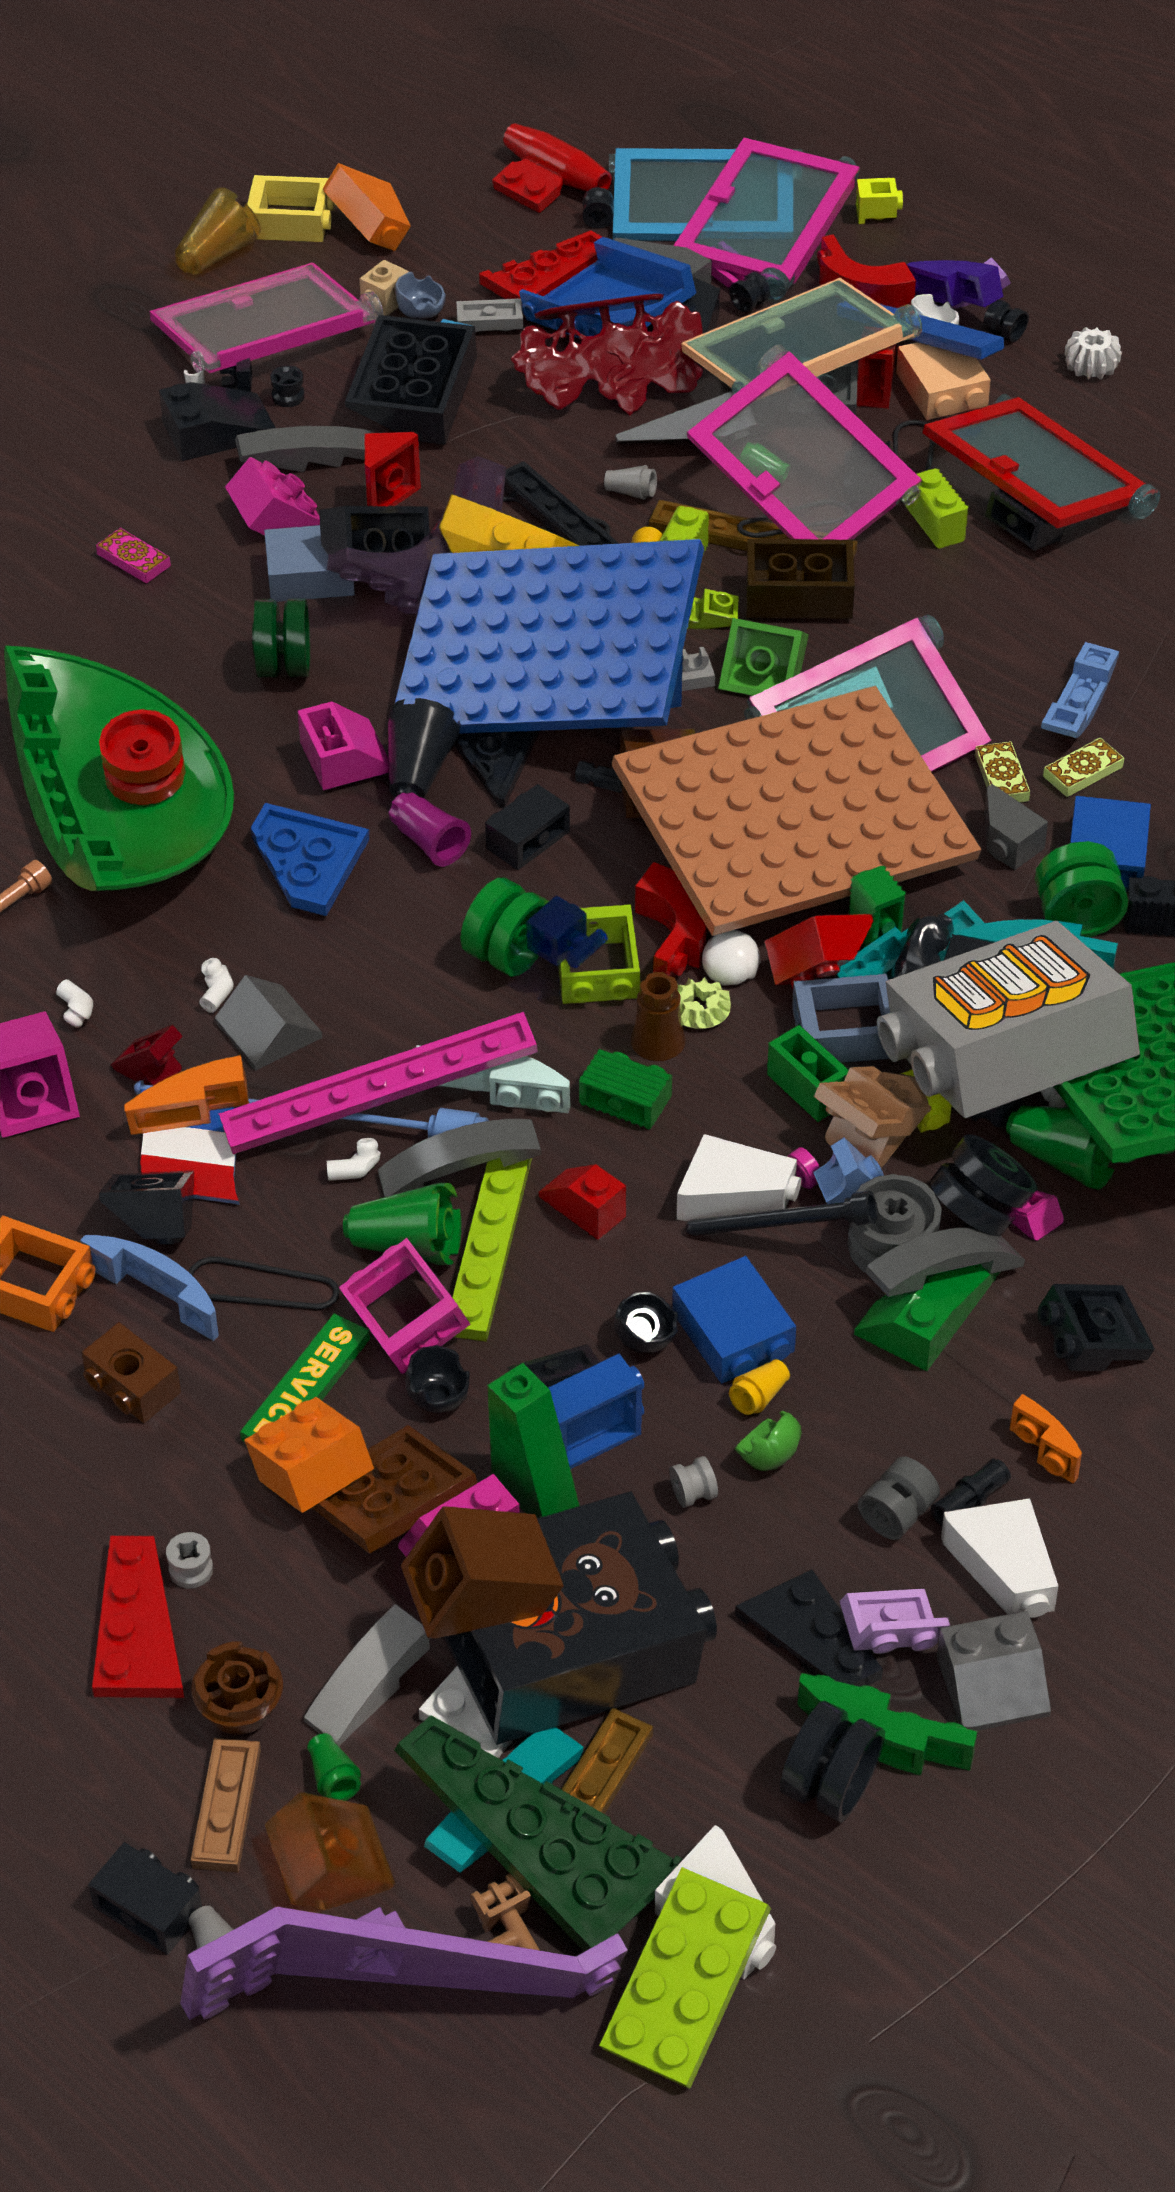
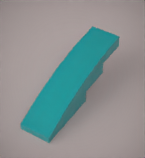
[835,900,984,980]
[424,1727,584,1872]

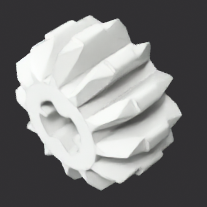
[1064,327,1121,380]

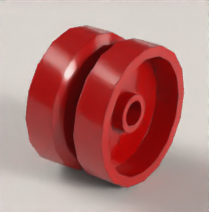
[99,709,186,805]

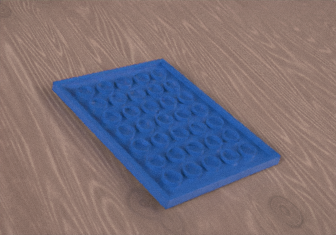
[395,539,704,733]

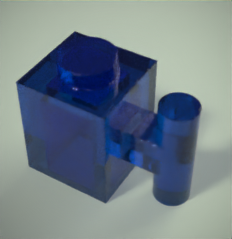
[526,895,608,968]

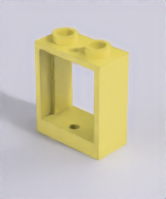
[245,175,335,242]

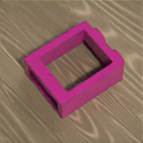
[339,1238,471,1374]

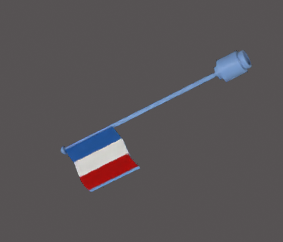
[134,1080,489,1205]

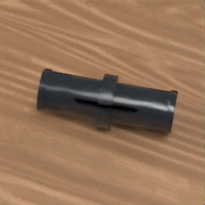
[931,1458,1011,1526]

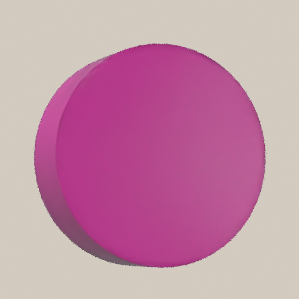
[787,1147,820,1189]

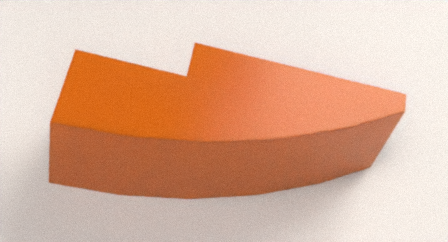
[124,1055,249,1135]

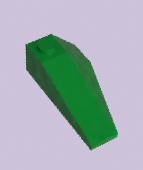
[854,1264,1000,1371]

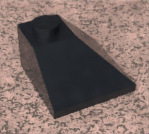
[99,1170,194,1244]

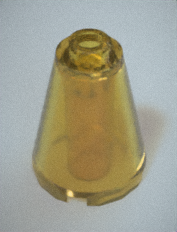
[175,188,261,274]

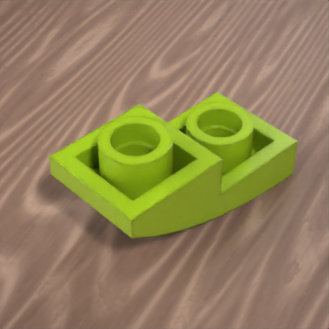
[687,589,739,629]

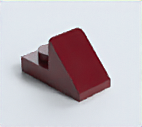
[110,1024,183,1086]

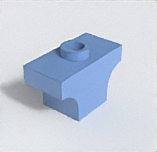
[813,1138,884,1220]

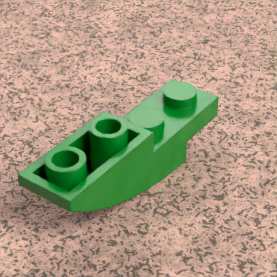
[797,1673,978,1775]

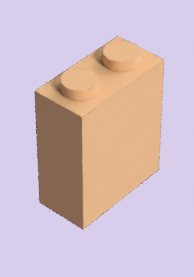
[896,342,991,420]

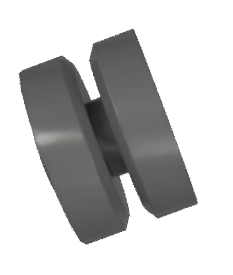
[847,1174,942,1273]

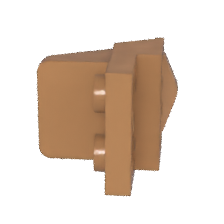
[814,1066,932,1168]

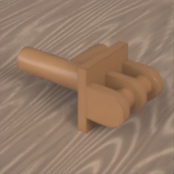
[470,1873,540,1951]

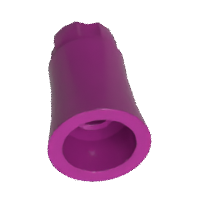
[388,792,471,867]

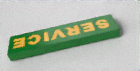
[240,1313,370,1442]

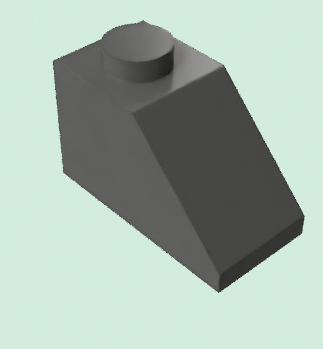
[984,784,1048,870]

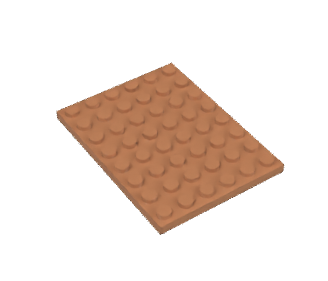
[612,685,981,936]

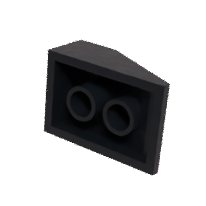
[159,382,276,461]

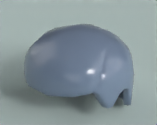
[395,272,446,319]

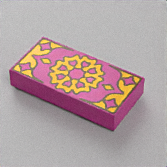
[96,528,171,584]

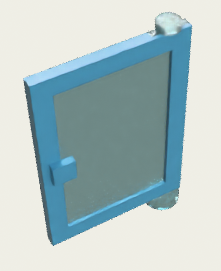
[609,148,803,242]

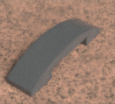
[378,1119,542,1197]
[865,1228,1025,1297]

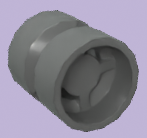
[858,1457,940,1540]

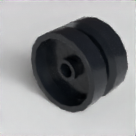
[930,1134,1037,1237]
[780,1700,885,1823]

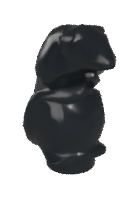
[892,912,954,979]

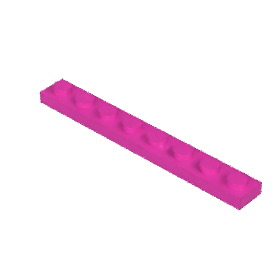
[219,1012,538,1154]

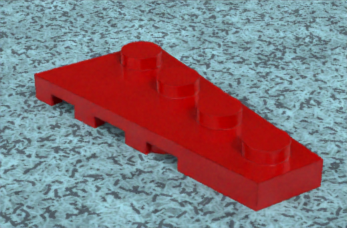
[479,230,602,299]
[92,1536,184,1698]

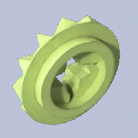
[678,977,731,1029]

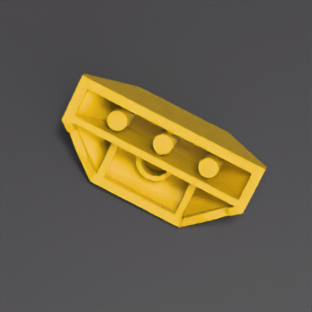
[439,494,579,553]

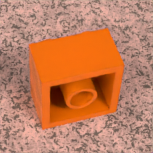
[244,1397,374,1513]

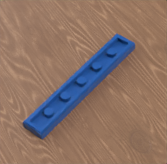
[837,303,1004,360]

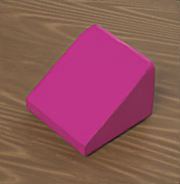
[1012,1191,1064,1240]

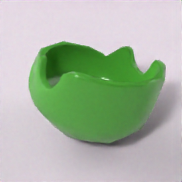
[735,1410,802,1471]

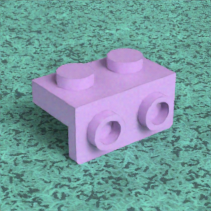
[839,1589,950,1654]

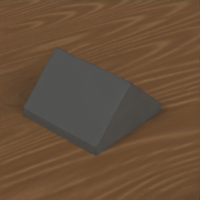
[215,975,323,1071]

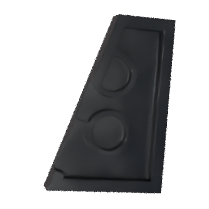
[735,1569,883,1687]

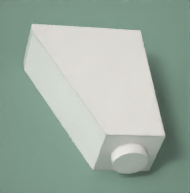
[677,1134,801,1221]
[941,1498,1058,1617]
[655,1825,776,1980]

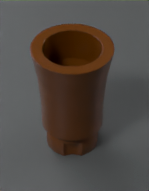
[631,972,686,1061]

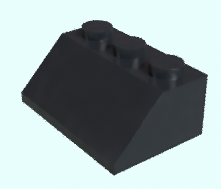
[319,506,431,578]

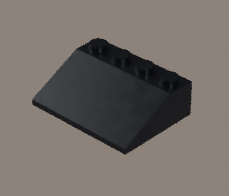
[345,315,477,445]

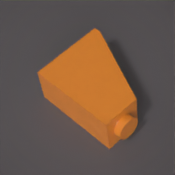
[323,163,411,251]

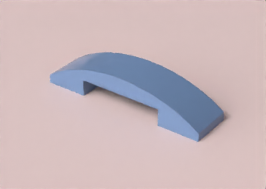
[1041,642,1119,738]
[80,1235,219,1341]

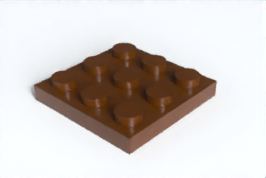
[312,1425,478,1554]

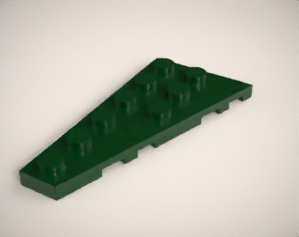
[394,1715,683,1952]

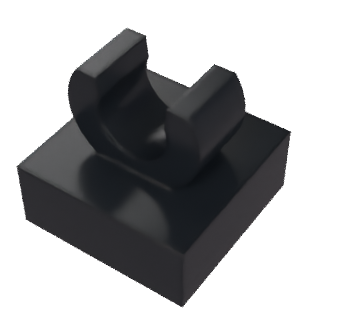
[220,358,252,392]

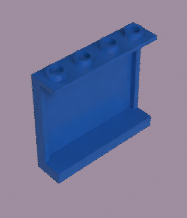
[519,237,696,339]

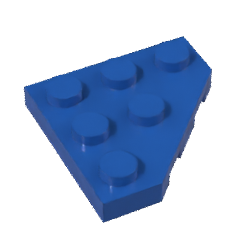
[251,803,370,916]

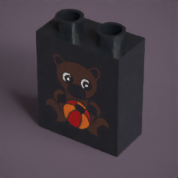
[444,1491,717,1745]

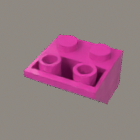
[225,457,320,536]
[297,702,389,790]

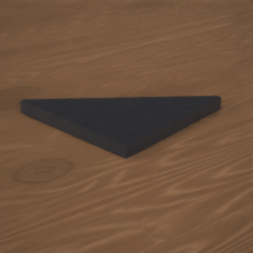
[454,730,541,808]

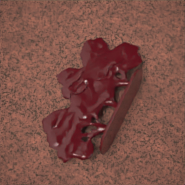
[511,294,703,416]

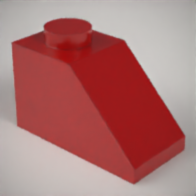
[539,1164,626,1240]

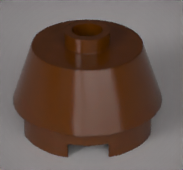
[191,1641,283,1735]

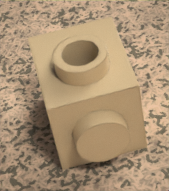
[359,260,409,316]

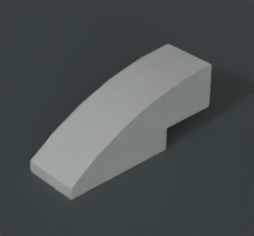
[304,1604,430,1746]

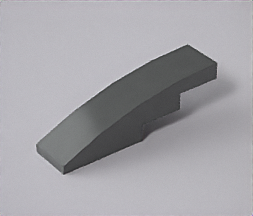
[235,426,375,472]

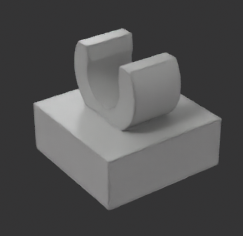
[682,647,715,691]

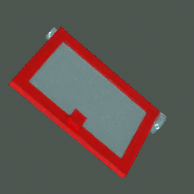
[922,394,1160,529]

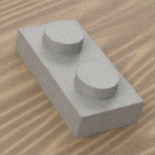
[456,299,523,332]

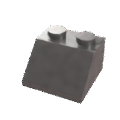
[937,1611,1051,1731]

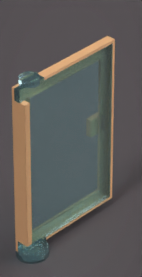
[681,278,922,403]

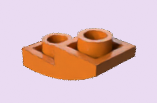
[1010,1394,1082,1484]

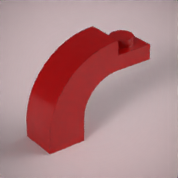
[817,234,916,309]
[635,862,707,977]

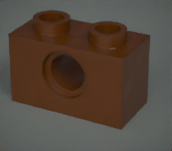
[81,1322,181,1423]

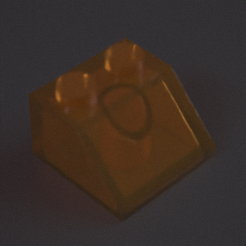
[265,1792,396,1910]

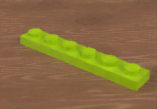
[452,1158,532,1342]

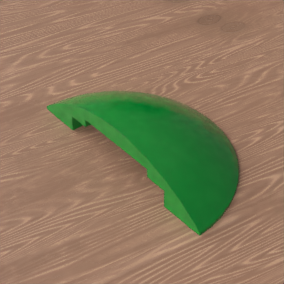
[4,645,234,891]

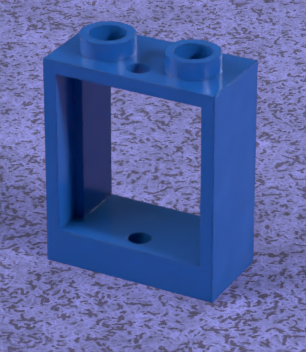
[549,1354,645,1469]

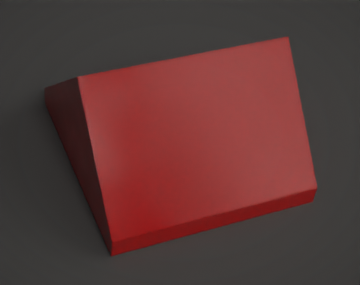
[365,432,421,506]

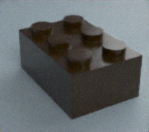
[746,539,855,619]

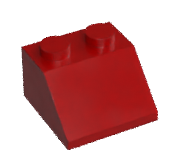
[765,914,873,989]

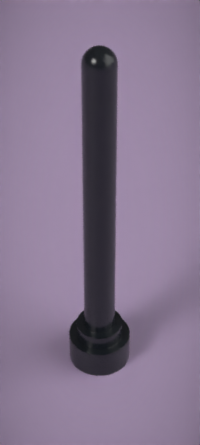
[686,1191,878,1236]

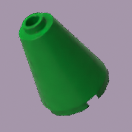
[1006,1106,1115,1190]
[343,1183,461,1265]

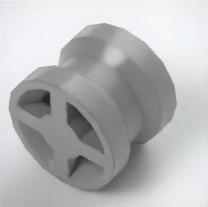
[669,1456,718,1508]
[166,1532,213,1589]

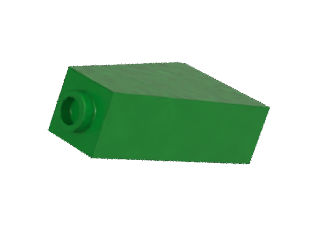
[487,1363,580,1518]

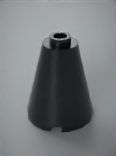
[388,698,461,798]

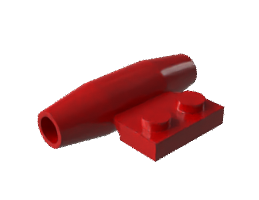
[492,123,612,213]

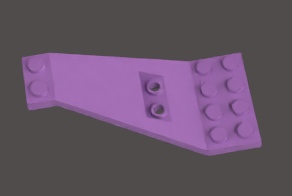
[180,1907,628,2020]

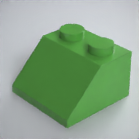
[718,618,809,703]

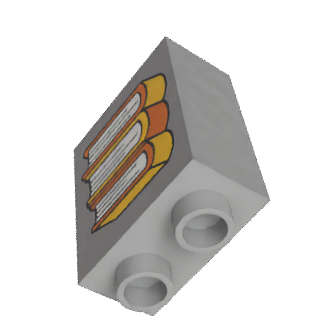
[877,920,1140,1118]

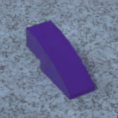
[906,260,1004,307]

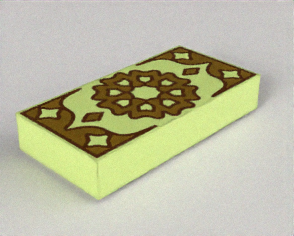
[1043,738,1124,797]
[975,741,1030,802]

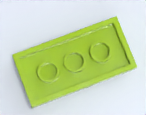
[599,1867,771,2089]

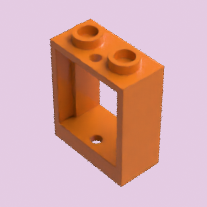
[0,1215,96,1332]

